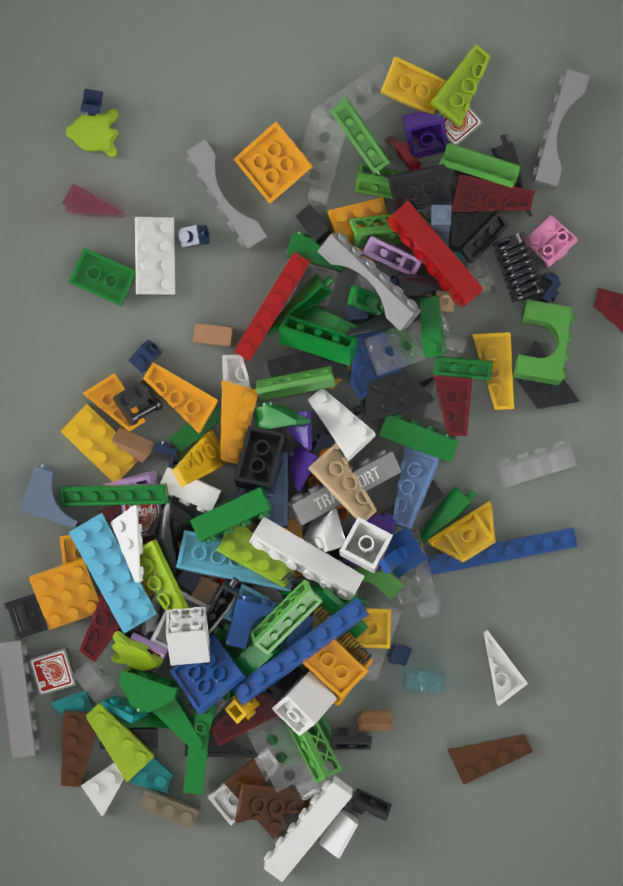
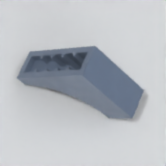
[428,205,451,246]
[20,464,80,528]

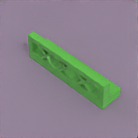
[330,95,390,173]
[439,143,521,188]
[354,162,404,199]
[349,211,429,248]
[256,366,335,401]
[250,579,323,655]
[283,720,342,784]

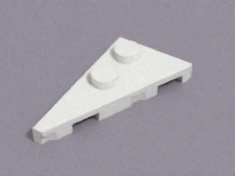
[110,505,144,583]

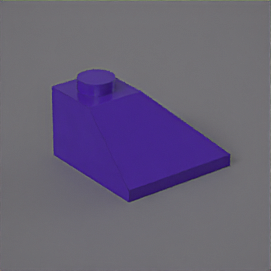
[402,111,448,158]
[286,411,312,450]
[288,446,319,491]

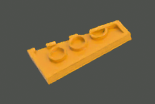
[143,362,219,434]
[220,380,258,465]

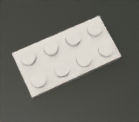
[135,217,175,295]

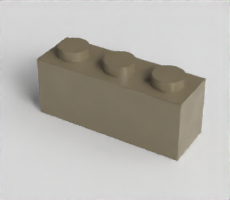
[138,788,200,829]

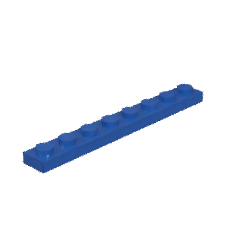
[424,527,577,576]
[233,598,369,705]

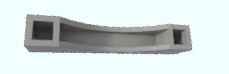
[531,69,590,189]
[186,139,267,251]
[317,232,421,331]

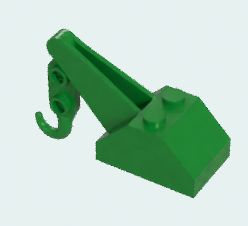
[119,667,231,751]

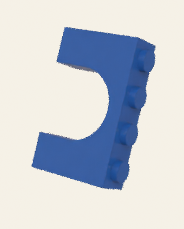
[226,594,314,651]

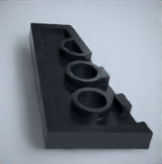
[451,169,486,248]
[267,351,350,379]

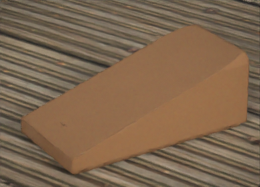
[193,323,233,347]
[111,427,155,463]

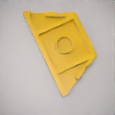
[427,501,496,563]

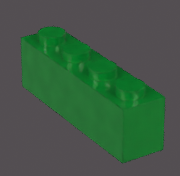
[279,315,358,366]
[378,414,459,463]
[190,487,273,544]
[222,640,283,701]

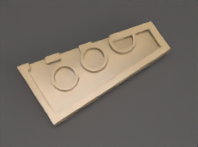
[308,443,377,521]

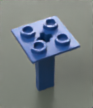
[379,527,428,578]

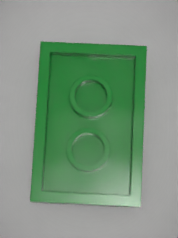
[68,248,136,307]

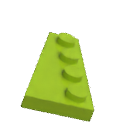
[430,44,491,128]
[216,526,294,588]
[140,540,188,611]
[86,702,155,782]

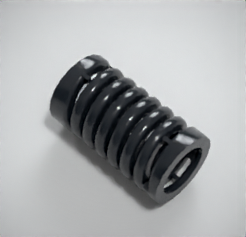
[492,232,545,303]

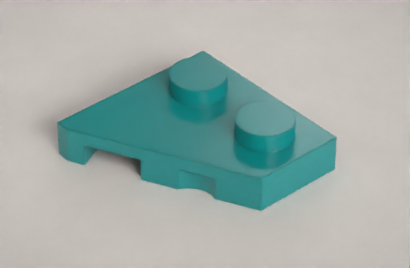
[51,689,93,715]
[102,695,153,723]

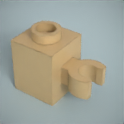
[422,290,455,313]

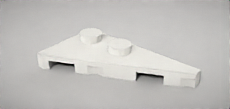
[483,630,528,706]
[81,763,124,816]

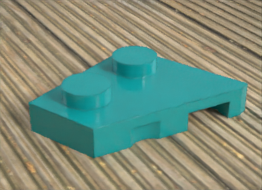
[131,758,173,793]

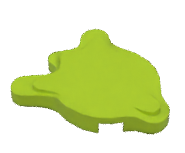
[66,109,119,158]
[111,631,162,671]

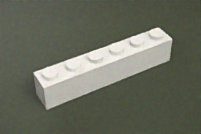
[249,518,365,601]
[264,775,353,882]

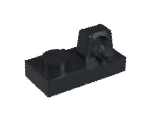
[333,727,372,750]
[351,788,392,821]

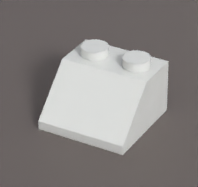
[304,508,345,553]
[339,517,393,573]
[319,809,358,859]

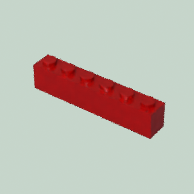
[386,201,484,308]
[234,251,311,361]

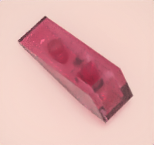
[62,184,125,218]

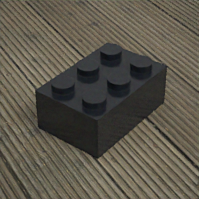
[234,426,288,495]

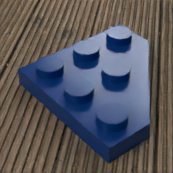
[349,331,407,399]

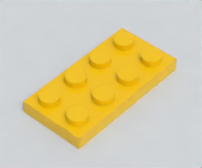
[60,404,139,481]
[313,607,391,649]

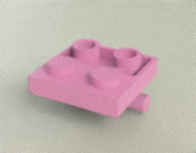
[524,215,578,268]

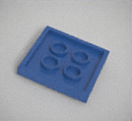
[170,634,246,715]

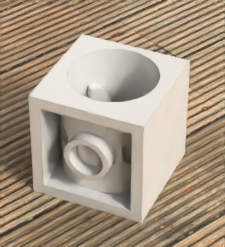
[166,607,210,666]
[272,671,337,736]

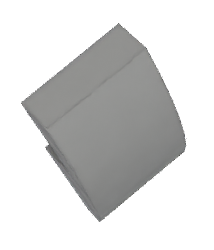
[142,594,161,636]

